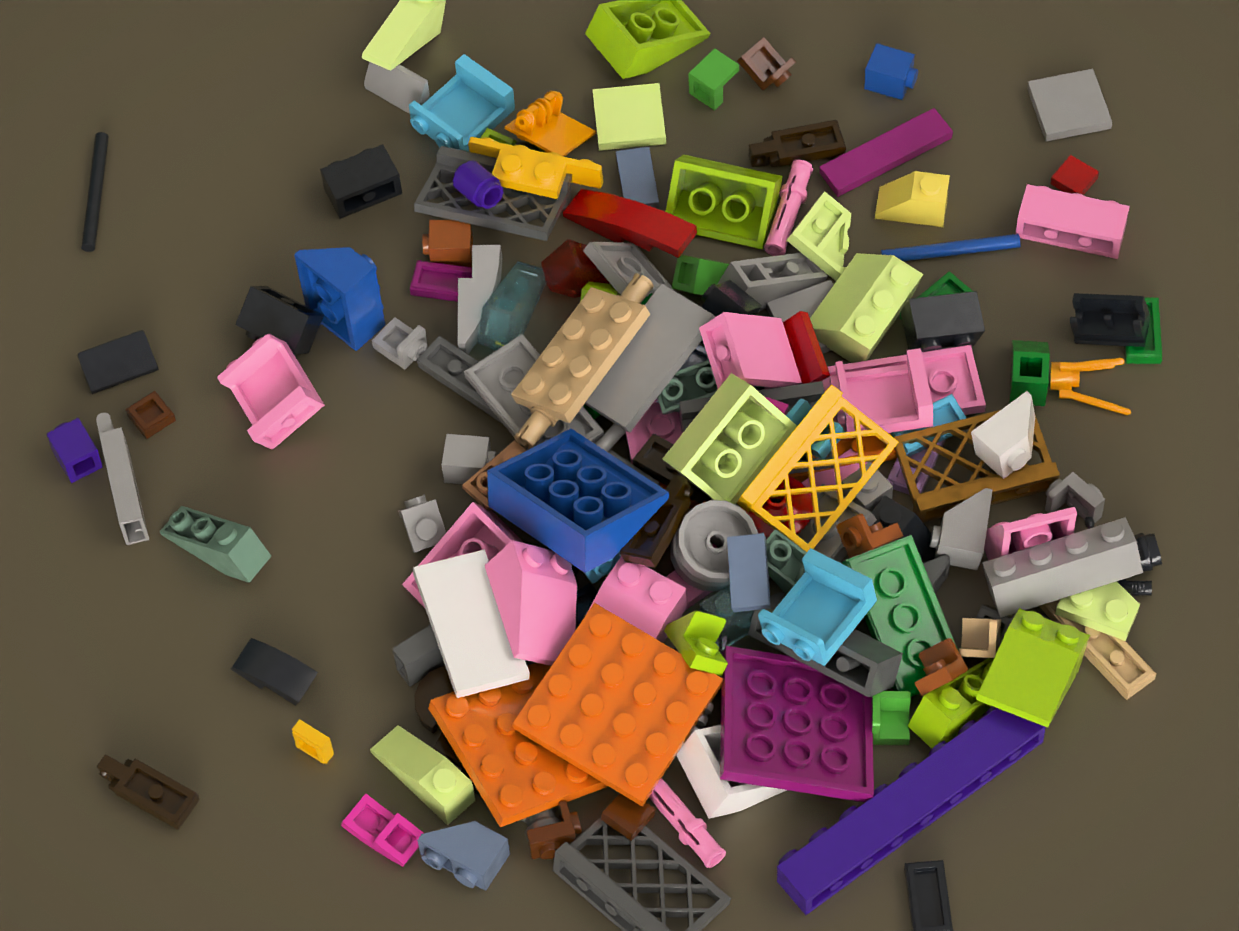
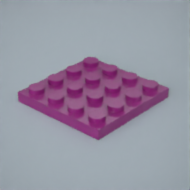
[720,646,874,802]

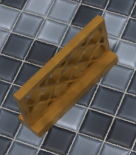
[894,409,1060,522]

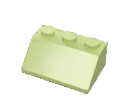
[810,253,923,363]
[662,373,797,505]

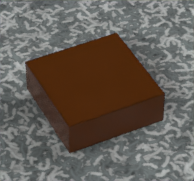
[125,391,176,439]
[601,794,656,841]

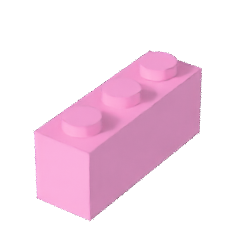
[1016,184,1130,259]

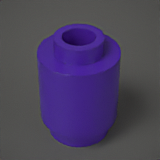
[453,160,503,209]

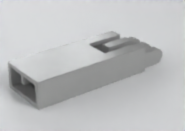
[96,413,150,545]

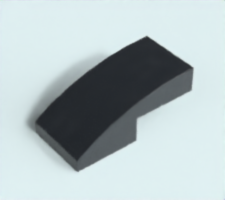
[231,638,318,706]

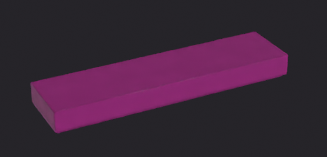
[819,108,953,197]

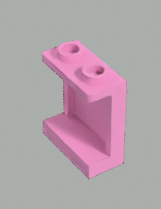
[699,312,802,389]
[217,334,325,450]
[830,348,933,439]

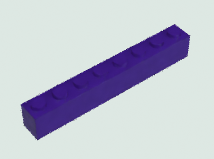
[777,706,1046,915]

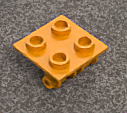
[504,91,597,157]

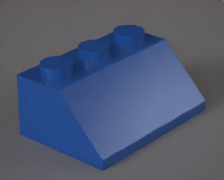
[294,247,386,351]

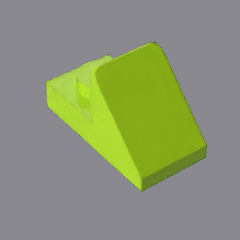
[664,611,728,676]

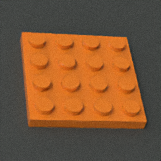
[513,603,723,807]
[428,663,609,827]

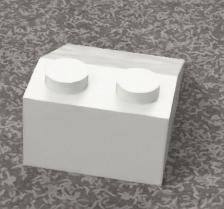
[676,725,787,819]

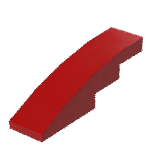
[563,189,697,258]

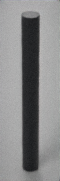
[81,132,109,252]

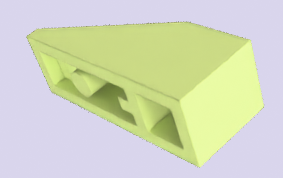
[362,0,446,71]
[370,725,475,825]

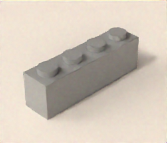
[982,517,1143,618]

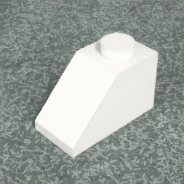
[971,391,1035,479]

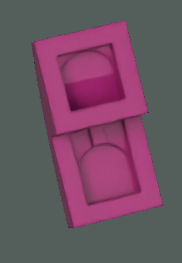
[341,794,424,867]

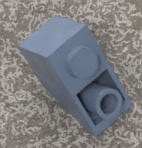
[417,821,510,891]

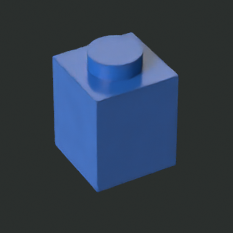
[864,43,918,100]

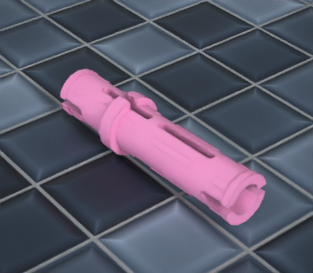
[764,160,813,256]
[649,778,726,868]

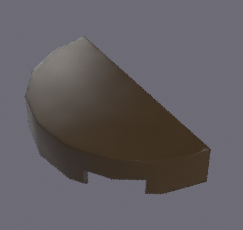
[414,666,454,734]

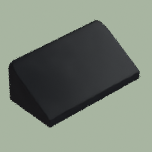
[77,330,159,394]

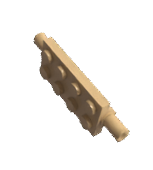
[511,273,654,449]

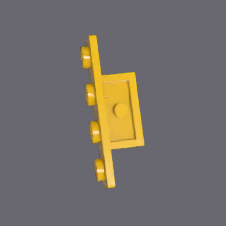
[468,137,603,199]

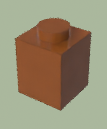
[422,220,473,267]

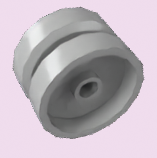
[670,500,758,591]

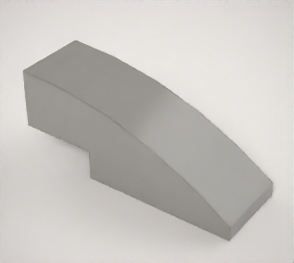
[458,245,503,354]

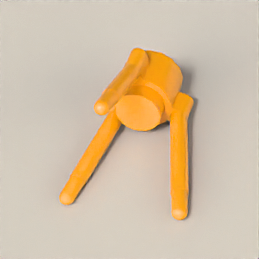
[1050,358,1131,415]

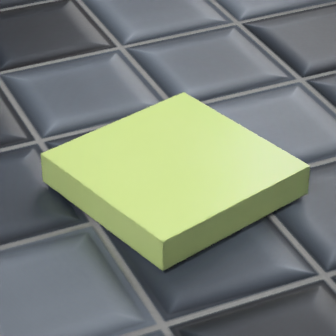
[592,83,666,151]

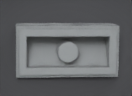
[364,62,430,114]

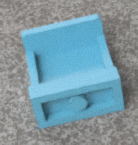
[409,54,515,152]
[758,548,877,666]

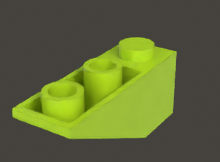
[908,658,994,749]

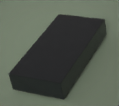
[904,860,953,931]

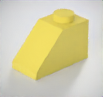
[875,171,950,227]

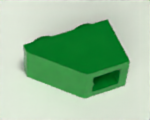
[1009,340,1050,406]

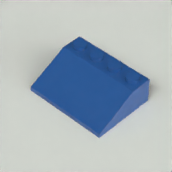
[487,428,669,573]

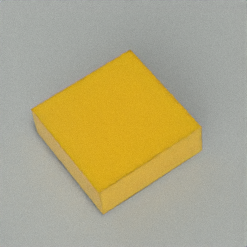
[292,719,334,764]

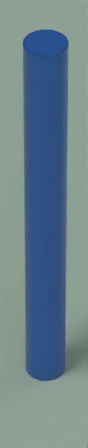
[881,234,1021,261]

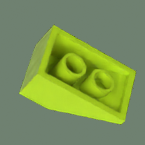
[585,0,711,79]
[976,608,1090,728]

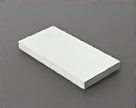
[413,549,530,698]

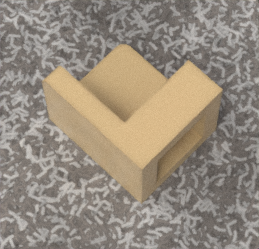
[958,617,1001,658]

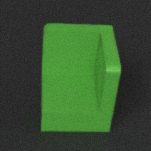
[689,48,739,111]
[672,255,729,295]
[872,691,911,745]

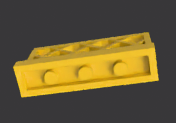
[737,384,899,552]

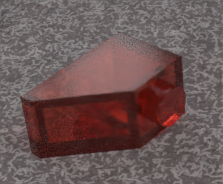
[541,239,610,298]

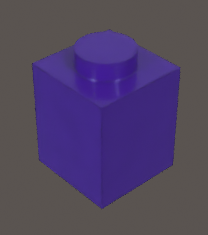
[46,418,103,483]

